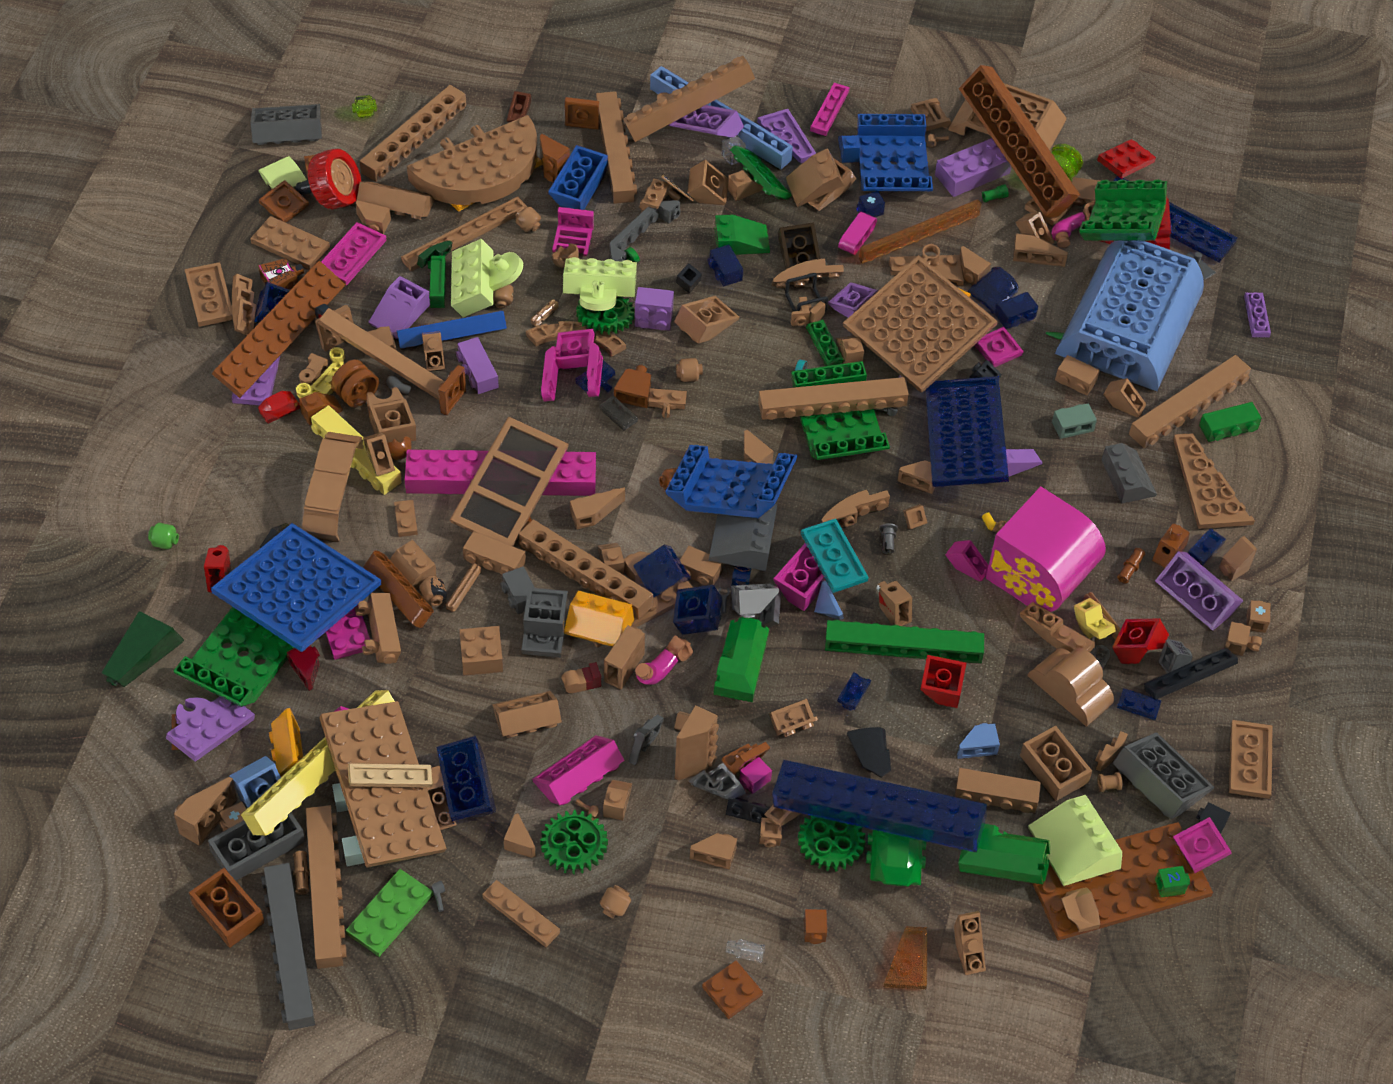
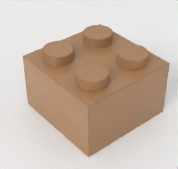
[459,626,503,676]

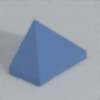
[814,580,844,620]

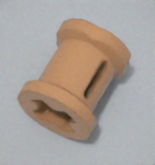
[1097,772,1122,792]

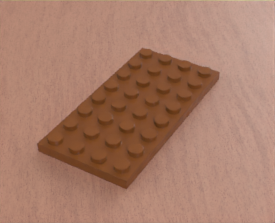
[1032,822,1213,941]

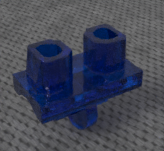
[837,672,871,711]

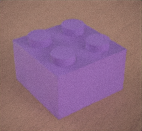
[635,287,674,331]

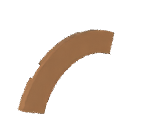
[526,321,626,357]

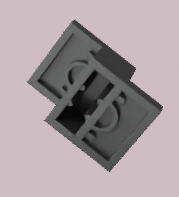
[521,587,568,658]

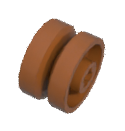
[331,359,379,407]

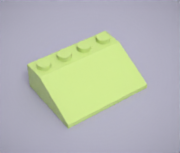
[1028,795,1122,886]

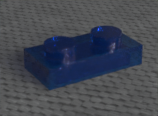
[1188,528,1226,566]
[1117,688,1162,720]

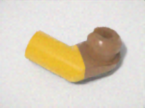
[982,513,1007,533]

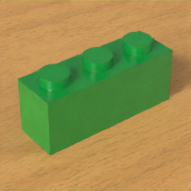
[1199,402,1262,442]

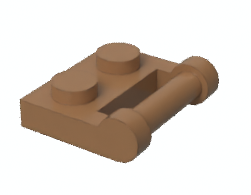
[911,98,952,131]

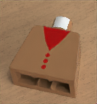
[877,581,912,626]

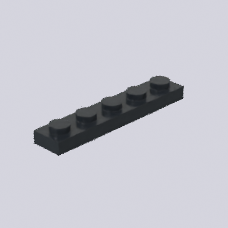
[1144,648,1238,700]

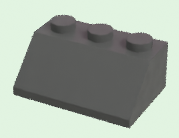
[1101,443,1157,504]

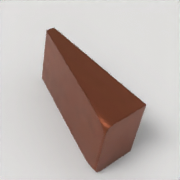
[507,91,532,122]

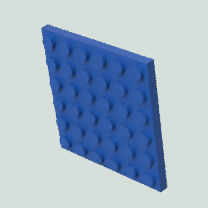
[211,523,381,652]

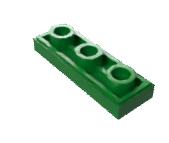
[806,320,844,366]

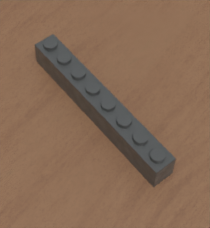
[261,863,315,1031]

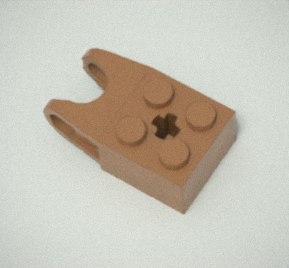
[366,387,416,443]

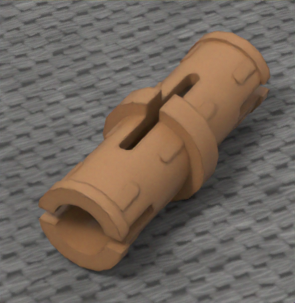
[292,851,310,895]

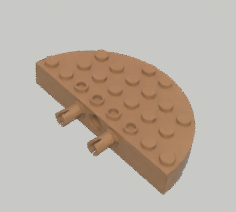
[407,115,538,205]

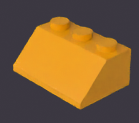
[564,591,634,647]
[269,708,304,777]

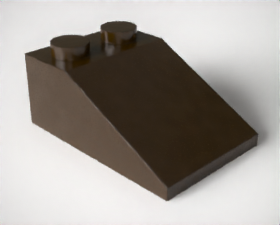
[777,222,821,269]

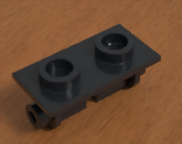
[725,798,770,824]

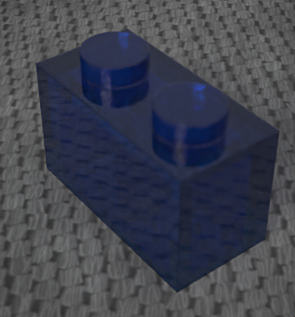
[708,245,743,287]
[995,292,1039,329]

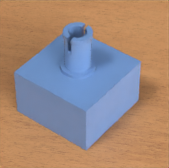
[230,756,281,809]

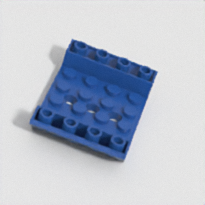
[857,114,933,191]
[665,445,797,518]

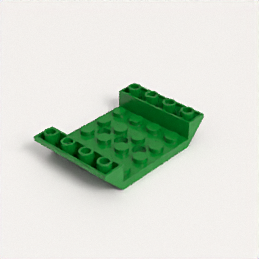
[1079,179,1167,241]
[791,361,890,460]
[173,607,294,707]

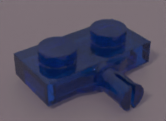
[575,360,615,392]

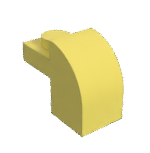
[1074,598,1116,639]

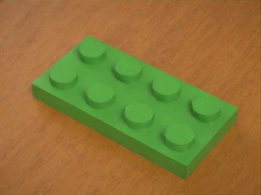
[346,869,433,957]

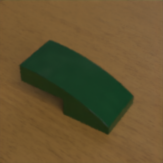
[417,241,453,268]

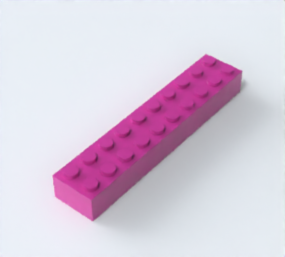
[405,450,596,496]

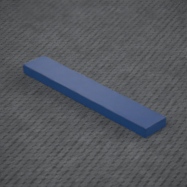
[396,311,507,348]

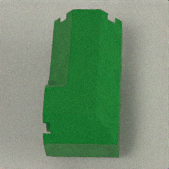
[714,617,769,703]
[958,823,1051,884]

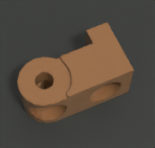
[299,353,329,387]

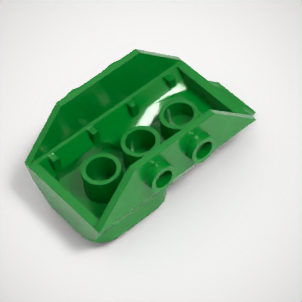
[866,800,927,887]

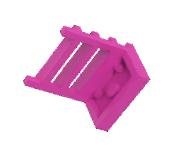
[552,207,594,257]

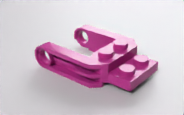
[541,329,603,402]

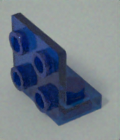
[634,544,691,598]

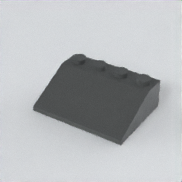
[251,104,322,145]
[708,504,777,571]
[1112,732,1214,819]

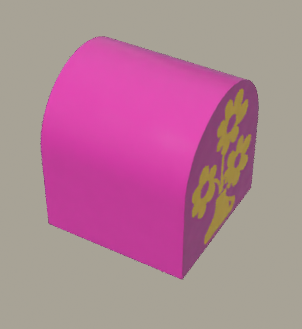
[986,486,1106,612]

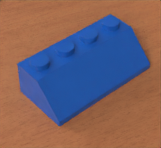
[548,145,608,210]

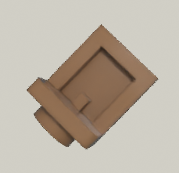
[791,297,812,326]
[759,818,782,847]

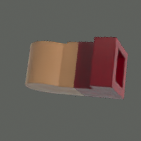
[561,662,601,693]

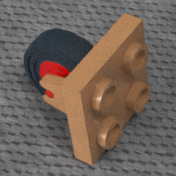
[315,304,353,352]

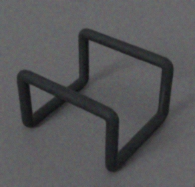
[785,273,828,312]

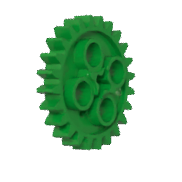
[576,296,634,335]
[798,807,865,871]
[540,810,608,874]

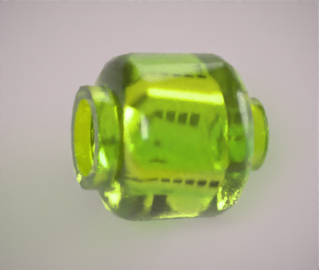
[352,95,377,118]

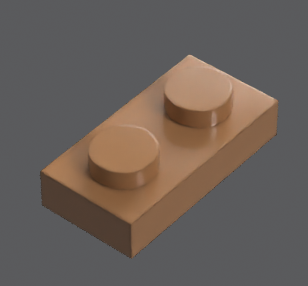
[394,500,418,537]

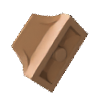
[1061,887,1100,932]

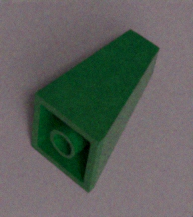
[102,611,184,687]

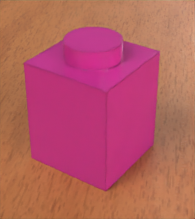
[739,757,772,794]

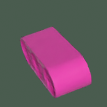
[838,212,877,255]

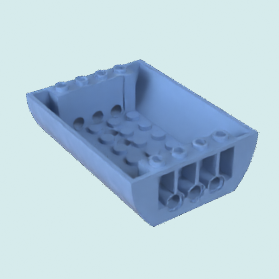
[1055,241,1204,391]

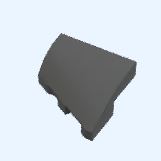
[689,763,746,799]

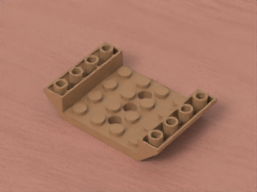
[948,83,1067,150]

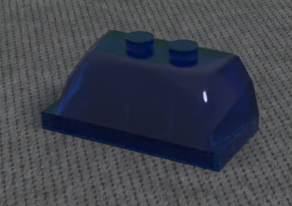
[436,736,496,822]

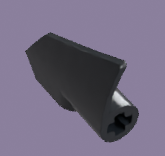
[847,727,891,778]

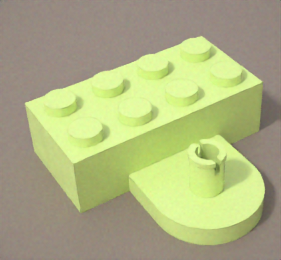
[451,239,523,317]
[563,257,637,311]

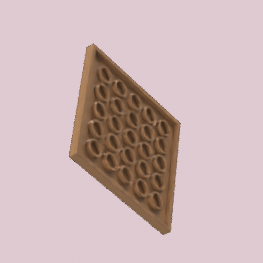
[843,255,997,393]

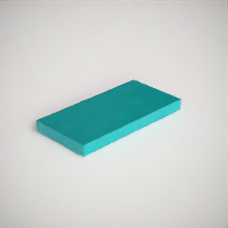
[800,518,869,593]

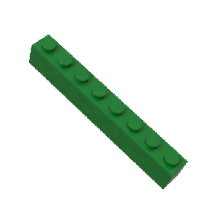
[825,620,984,664]

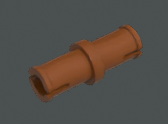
[1117,548,1146,584]

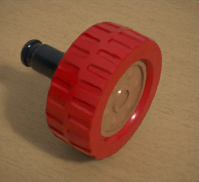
[295,149,361,210]

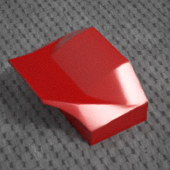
[258,391,300,424]

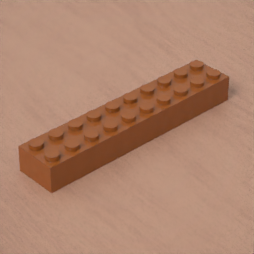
[959,65,1080,218]

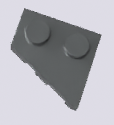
[628,714,664,765]

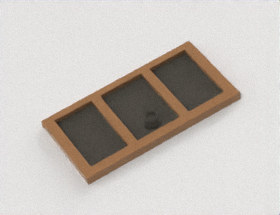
[449,417,569,546]

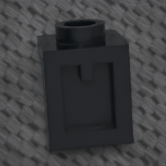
[969,360,1002,388]

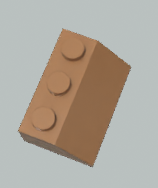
[492,691,562,738]

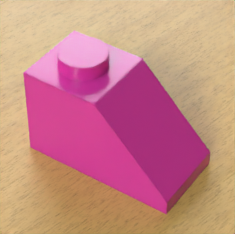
[945,540,989,581]

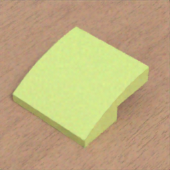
[259,156,307,189]

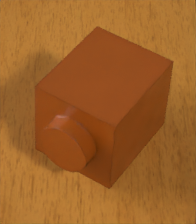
[804,909,827,944]

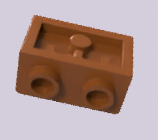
[721,742,770,775]

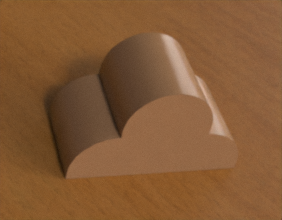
[1028,648,1114,727]

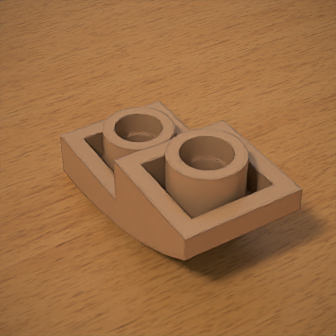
[1095,731,1128,771]

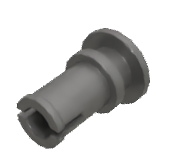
[879,523,898,554]

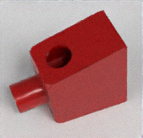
[204,545,231,592]

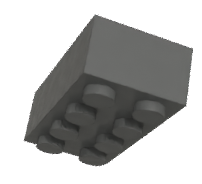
[208,812,305,881]

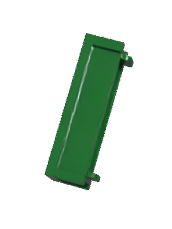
[428,256,446,308]

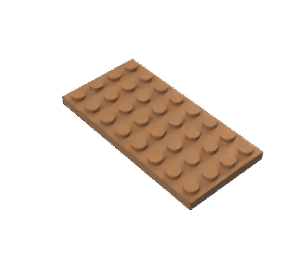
[319,701,447,868]

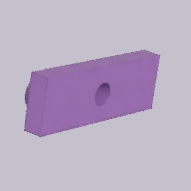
[1244,292,1271,337]

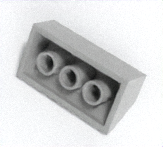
[731,584,779,618]

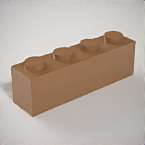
[954,768,1041,813]

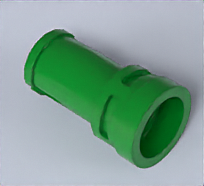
[982,184,1009,202]

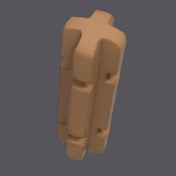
[530,299,559,327]

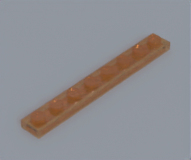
[859,199,981,264]

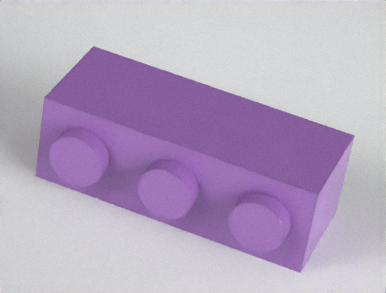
[456,337,499,394]

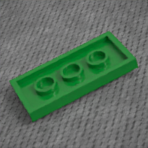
[730,145,792,200]

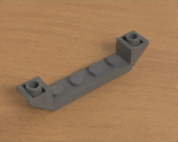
[610,200,681,262]

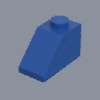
[838,135,861,163]

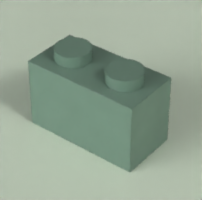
[1052,403,1097,439]

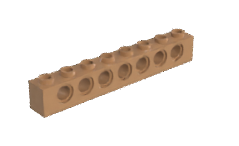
[360,85,466,182]
[518,519,654,620]

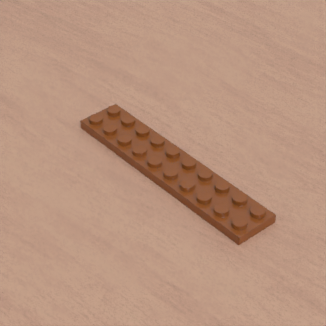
[212,261,346,398]

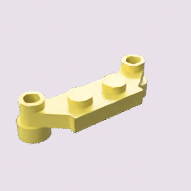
[296,347,345,399]

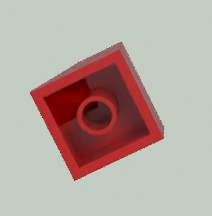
[1112,618,1169,664]
[920,655,967,708]

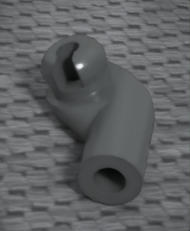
[386,376,411,395]

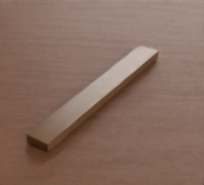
[401,196,527,272]
[318,308,445,400]

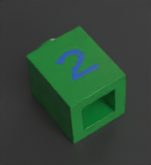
[1155,866,1190,898]

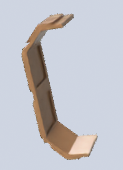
[302,432,364,542]

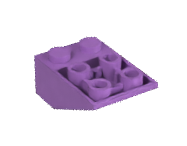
[369,276,430,339]

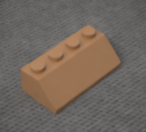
[357,181,435,220]
[675,705,719,780]

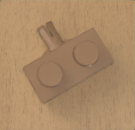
[648,388,687,418]

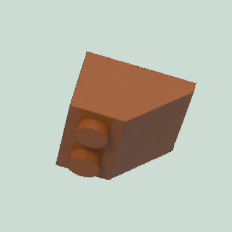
[540,134,570,183]

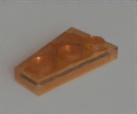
[883,926,927,990]

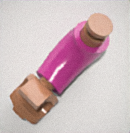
[1051,202,1095,248]
[635,635,694,685]

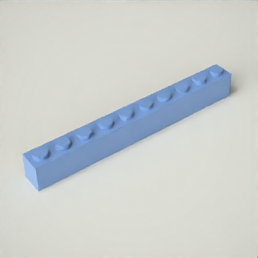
[650,66,793,170]

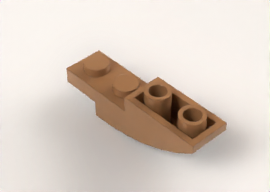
[772,259,844,288]
[821,490,890,527]
[1020,602,1095,652]

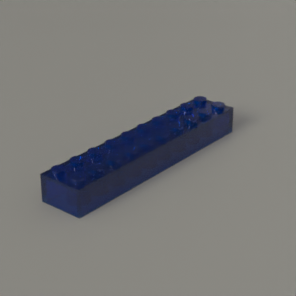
[772,760,987,853]

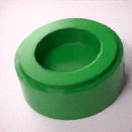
[624,247,640,263]

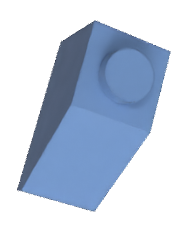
[957,723,1000,759]

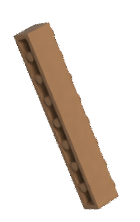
[623,56,755,142]
[596,92,637,204]
[1129,355,1251,448]
[758,377,909,420]
[306,805,347,969]

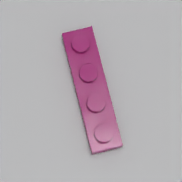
[810,83,850,136]

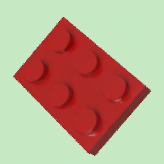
[1097,139,1156,179]

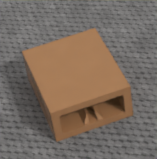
[604,625,645,690]

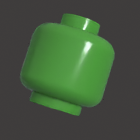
[148,523,179,549]

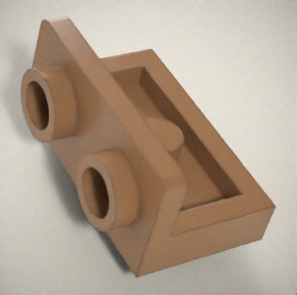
[639,179,669,213]
[769,699,818,737]

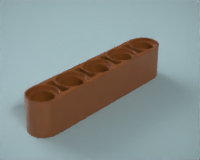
[363,550,434,628]

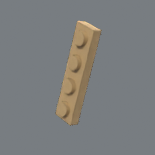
[348,764,432,787]

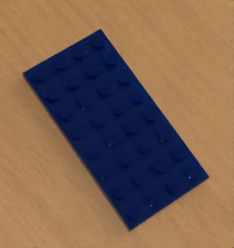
[926,376,1009,487]

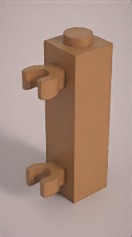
[355,593,401,664]

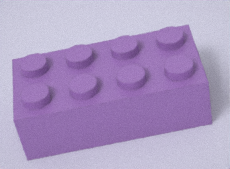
[935,138,1011,197]

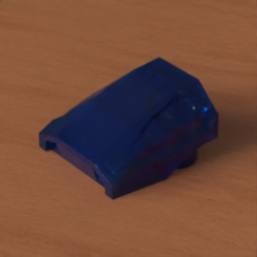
[968,267,1019,314]

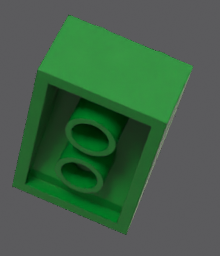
[714,215,770,256]

